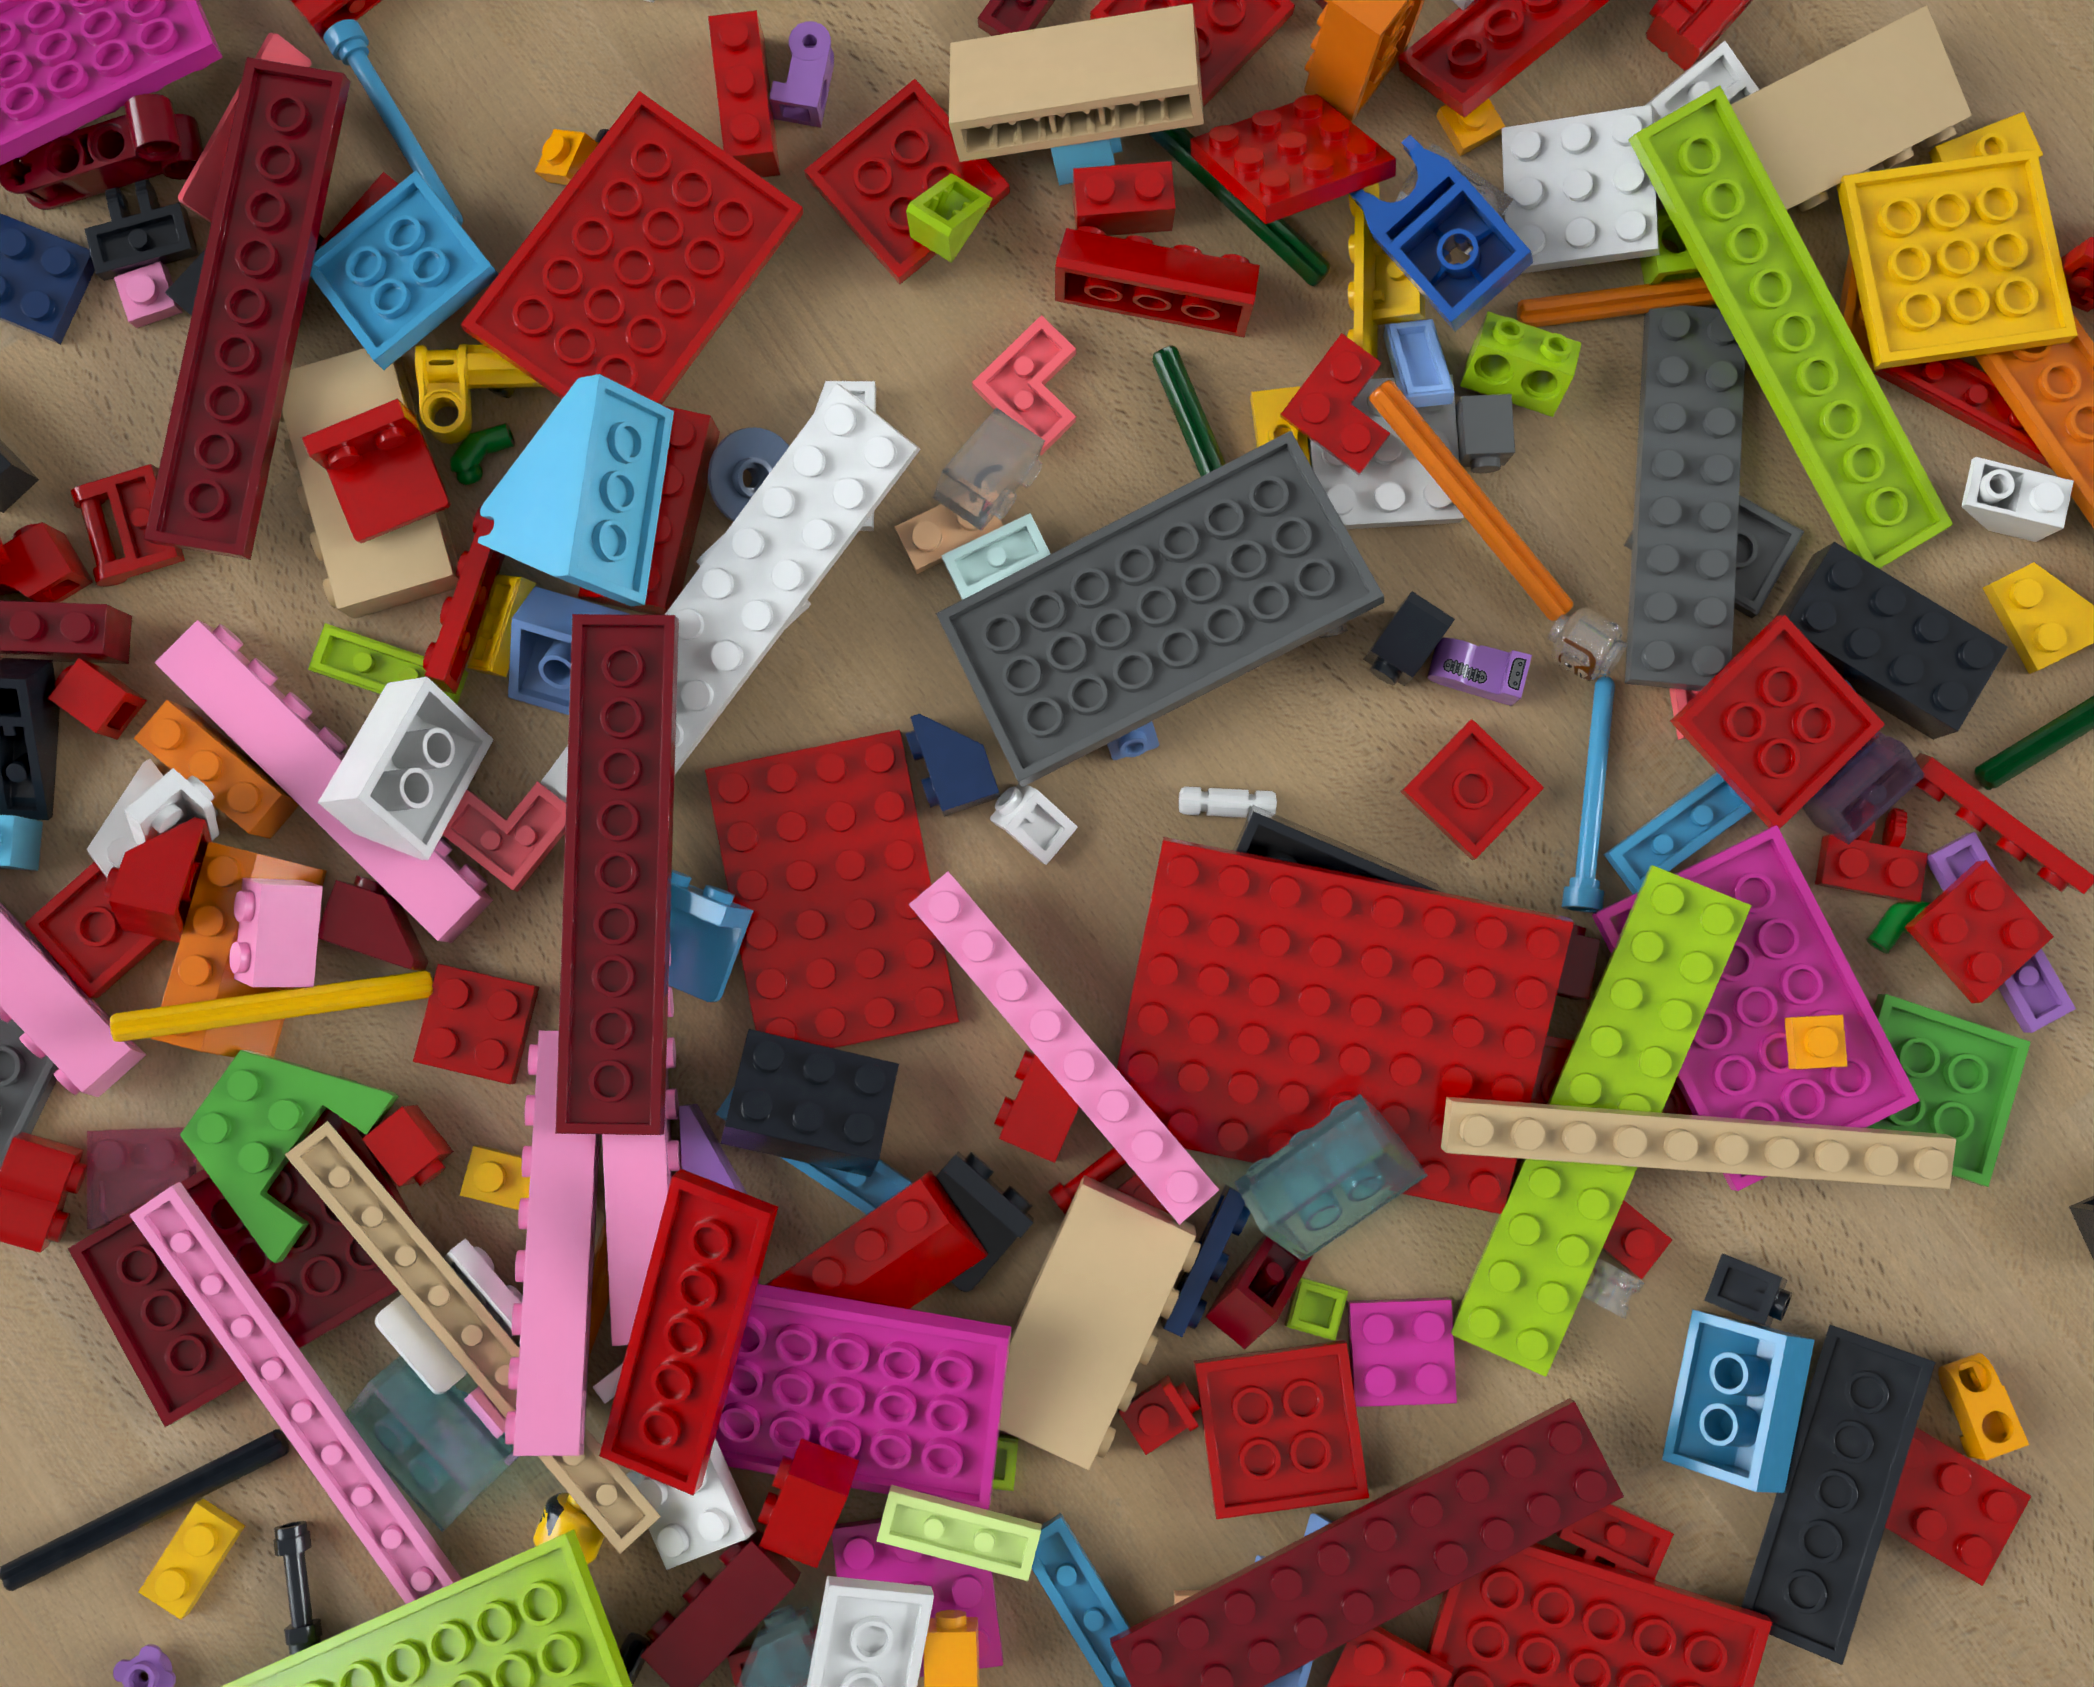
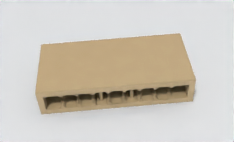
[949,3,1204,162]
[1731,5,1972,212]
[280,348,459,619]
[1000,1175,1201,1470]

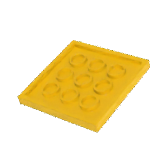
[1836,149,2078,370]

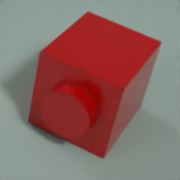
[48,658,147,740]
[362,1105,454,1187]

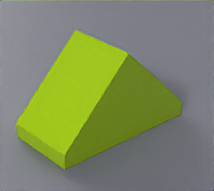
[906,173,993,263]

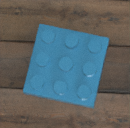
[310,170,499,370]

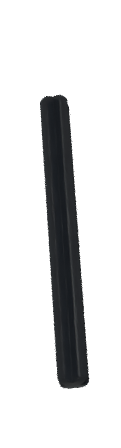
[0,1429,290,1591]

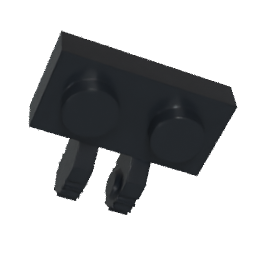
[84,179,199,281]

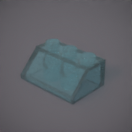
[1234,1094,1428,1261]
[345,1355,520,1532]

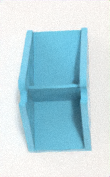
[478,374,674,606]

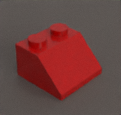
[104,817,212,943]

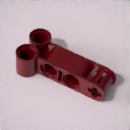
[0,94,204,210]

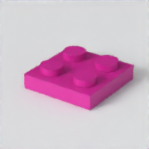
[1347,1297,1457,1407]

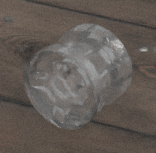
[1582,1258,1644,1319]

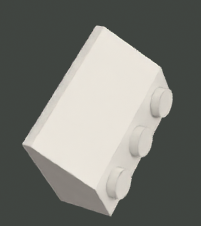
[318,677,494,860]

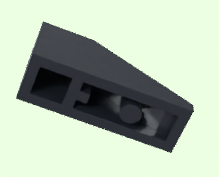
[0,658,60,820]

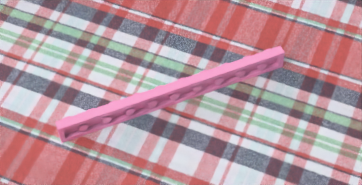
[130,1182,462,1604]

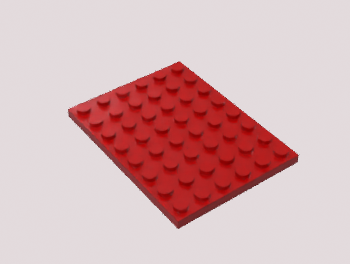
[1117,837,1574,1214]

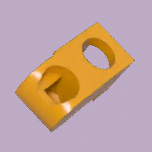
[1938,1353,2030,1461]

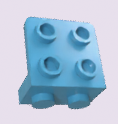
[669,870,754,1002]

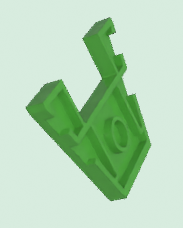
[180,1050,399,1263]

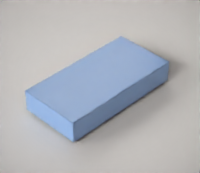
[1383,319,1455,408]

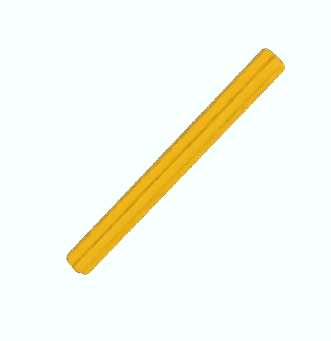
[110,971,433,1042]

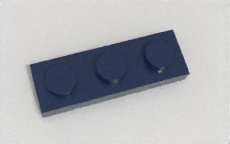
[1161,1184,1251,1337]

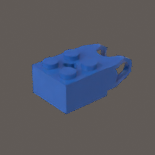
[1349,135,1533,332]

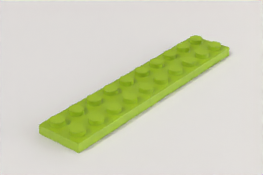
[1628,85,1953,569]
[1451,865,1752,1377]

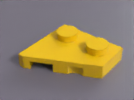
[1982,562,2094,674]

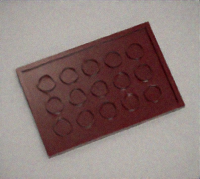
[68,1108,420,1427]

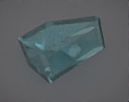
[736,1605,817,1687]

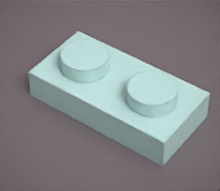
[941,513,1051,600]

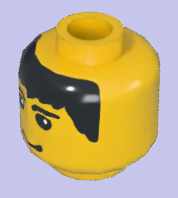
[533,1493,605,1565]

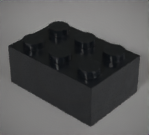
[720,1029,899,1177]

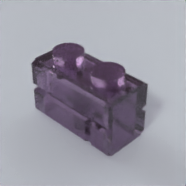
[1802,731,1925,844]

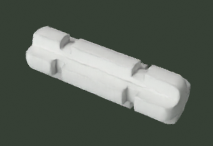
[1179,787,1277,818]

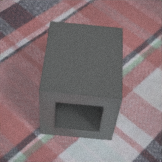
[1455,394,1515,474]

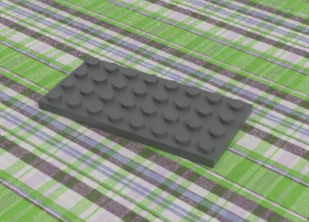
[936,431,1384,787]

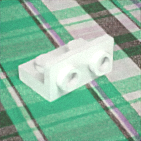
[124,768,220,845]

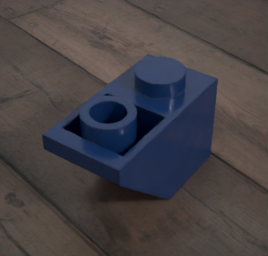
[905,714,1000,817]

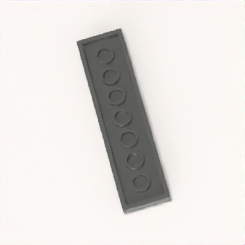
[1625,305,1745,691]

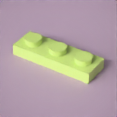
[877,1485,1042,1581]

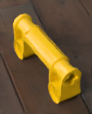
[415,344,543,444]

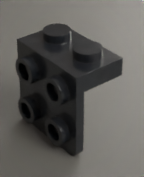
[936,1151,1034,1292]

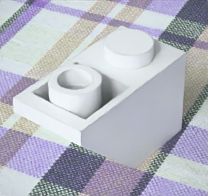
[1961,457,2074,542]

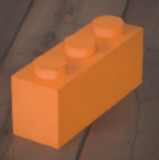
[133,700,299,839]

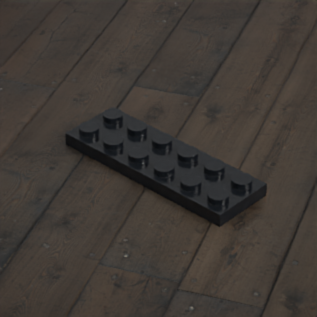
[1741,1325,1936,1665]

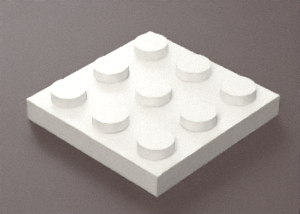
[1502,104,1659,274]
[1308,374,1464,529]

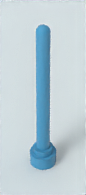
[323,19,463,226]
[1562,676,1615,913]

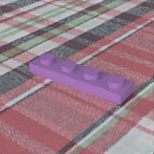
[1927,832,2076,1033]

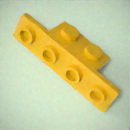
[1347,183,1425,360]

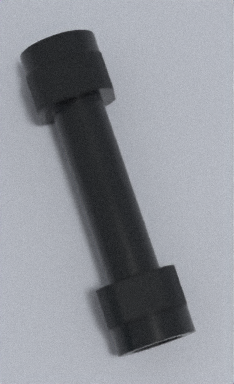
[273,1521,323,1655]

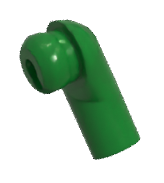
[450,423,515,485]
[1866,901,1930,954]

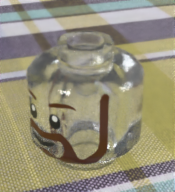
[1548,607,1627,681]

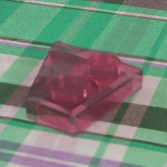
[87,1127,196,1229]

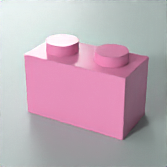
[229,878,323,987]

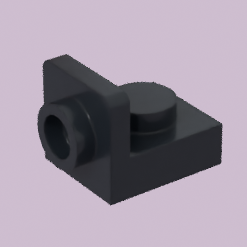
[1704,1253,1792,1327]

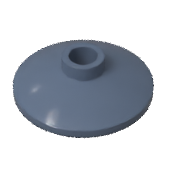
[708,427,789,522]

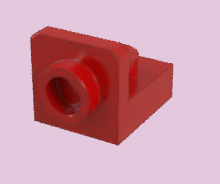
[1118,1375,1200,1455]

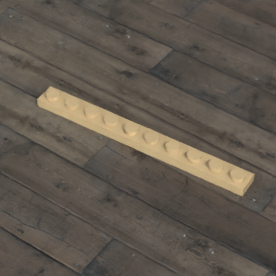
[1441,1097,1956,1189]
[285,1121,661,1554]

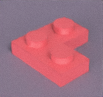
[972,315,1076,456]
[442,781,566,892]

